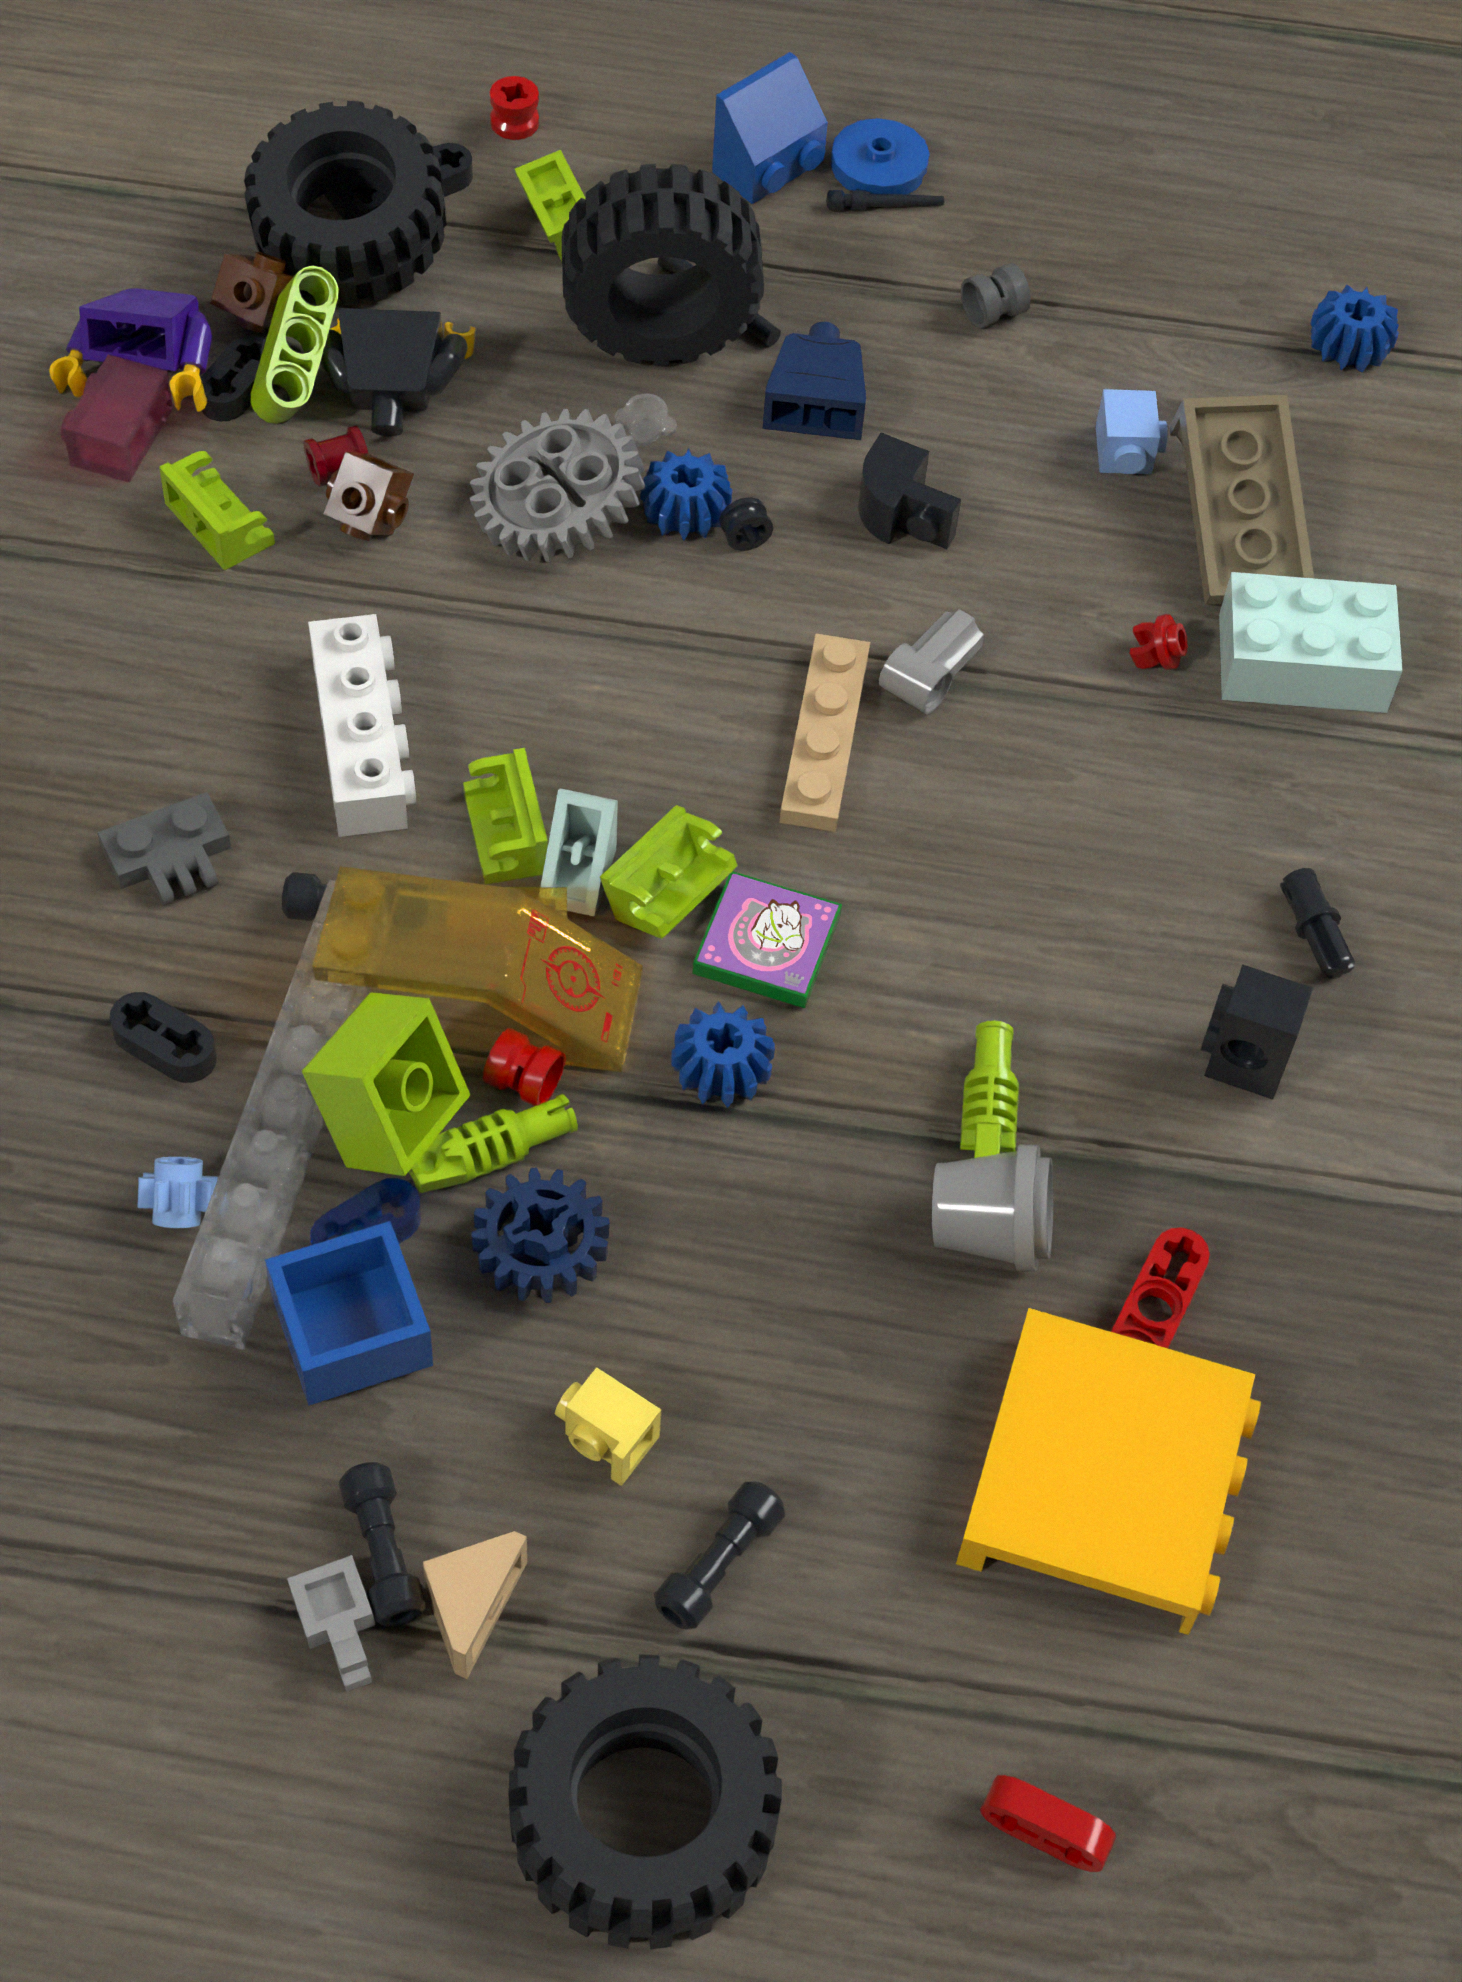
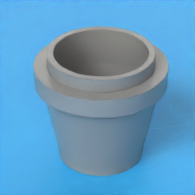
[932,1144,1054,1271]

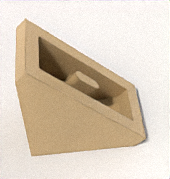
[423,1531,527,1679]

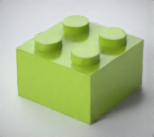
[302,992,470,1176]

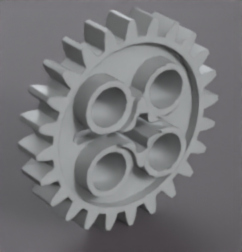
[470,409,645,562]

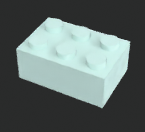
[1219,572,1402,713]

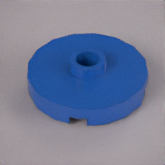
[830,118,930,194]

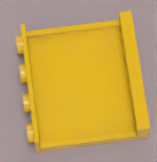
[956,1308,1261,1635]

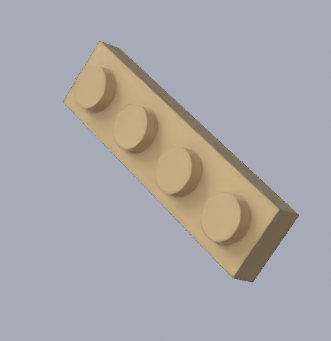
[779,634,870,832]

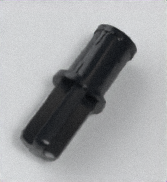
[1280,868,1355,979]

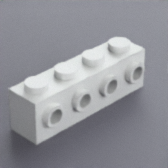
[308,614,417,837]

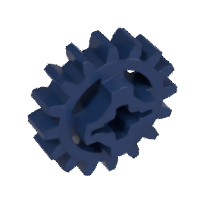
[472,1167,610,1303]

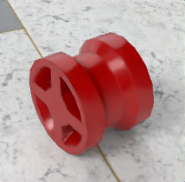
[490,76,539,140]

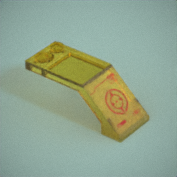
[312,866,643,1072]

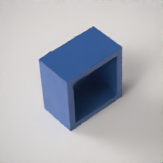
[265,1221,433,1406]

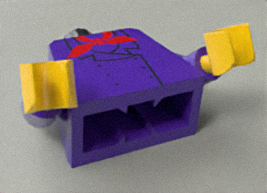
[49,288,212,412]

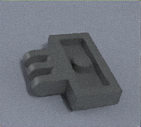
[97,792,231,905]

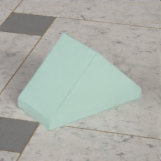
[537,788,618,916]

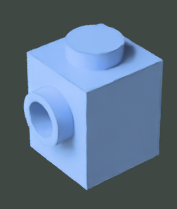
[1096,389,1167,474]

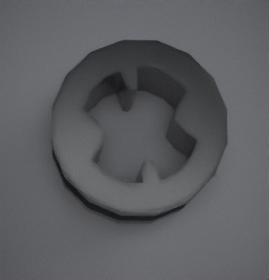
[719,497,774,551]

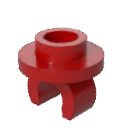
[1129,614,1188,670]

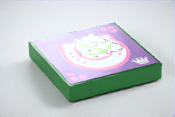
[692,871,842,1008]

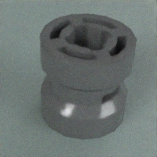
[961,263,1031,328]

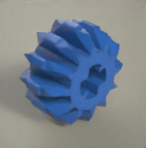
[1310,285,1399,372]
[640,448,732,541]
[671,1000,775,1108]

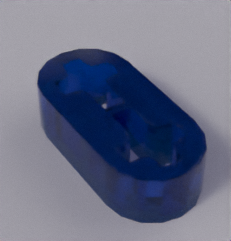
[310,1178,421,1245]

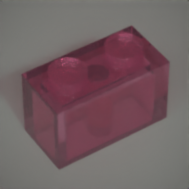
[61,354,173,483]

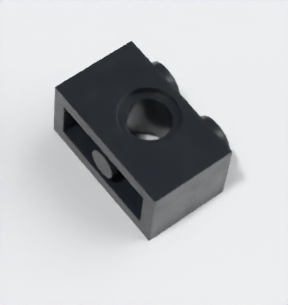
[1200,964,1313,1100]

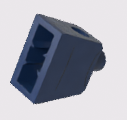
[762,322,866,440]

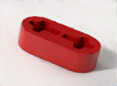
[980,1775,1116,1872]

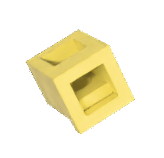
[555,1367,661,1486]

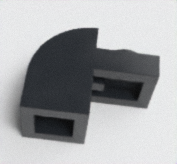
[858,432,961,549]

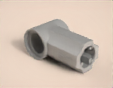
[879,609,984,715]

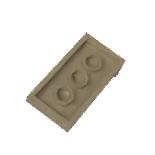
[1170,395,1314,605]

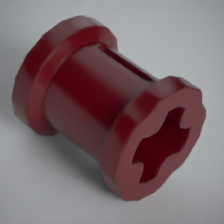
[303,426,369,487]

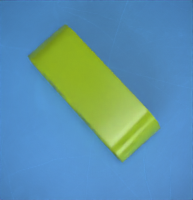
[251,266,339,424]

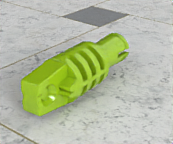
[960,1020,1019,1158]
[409,1094,578,1193]

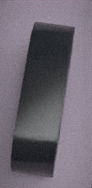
[201,335,266,422]
[110,992,217,1083]

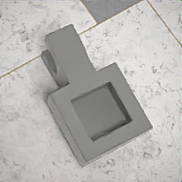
[287,1555,375,1692]

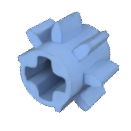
[137,1157,218,1228]

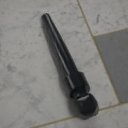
[826,190,944,211]

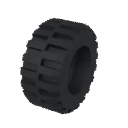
[244,101,447,305]
[562,163,764,366]
[508,1654,782,1950]

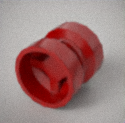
[483,1028,566,1106]

